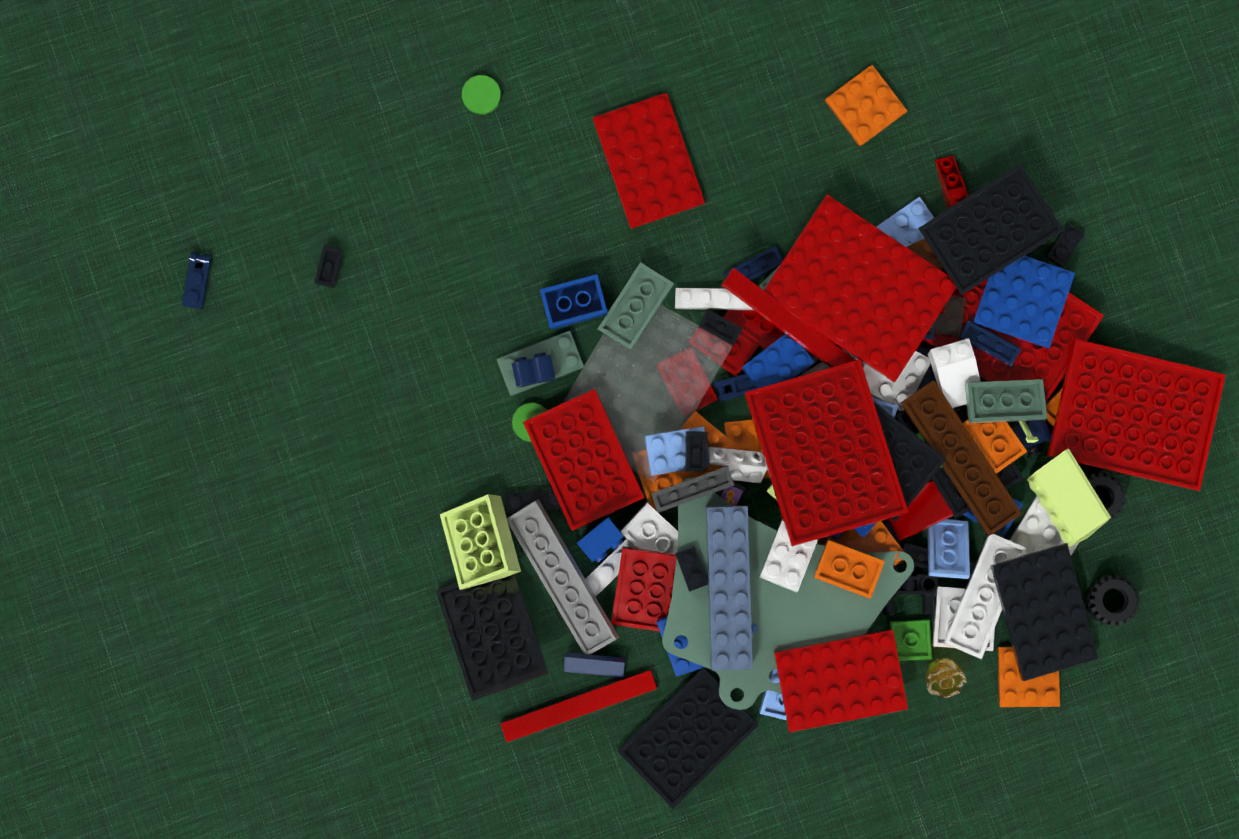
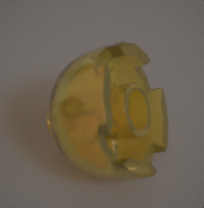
[925,658,966,698]

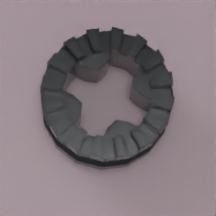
[1026,443,1044,458]

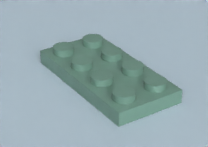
[598,262,674,351]
[496,331,584,396]
[965,379,1047,423]

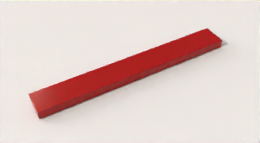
[721,268,856,368]
[500,670,657,742]

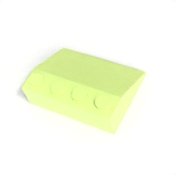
[1027,449,1111,548]
[440,494,521,590]

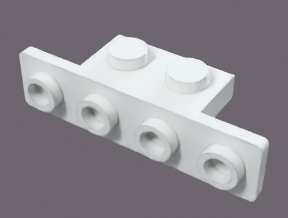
[708,447,768,483]

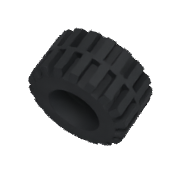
[1086,473,1126,522]
[1085,575,1140,626]

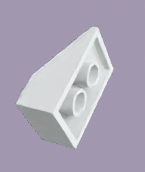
[928,338,981,408]

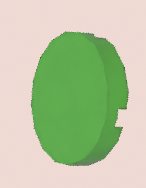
[462,75,501,115]
[512,403,547,442]

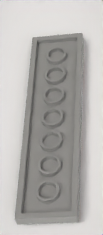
[507,499,619,655]

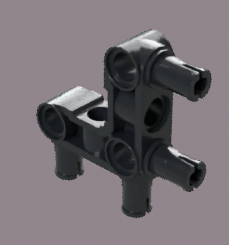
[883,537,939,614]

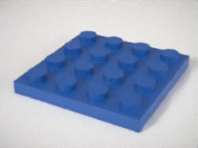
[973,256,1075,349]

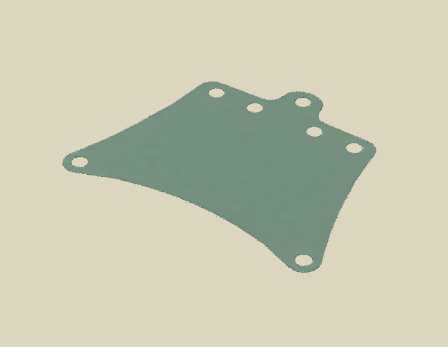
[662,477,914,710]

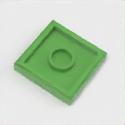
[889,619,932,661]

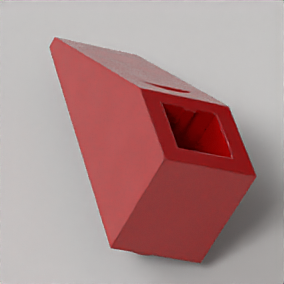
[935,155,969,210]

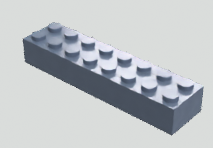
[705,505,753,671]

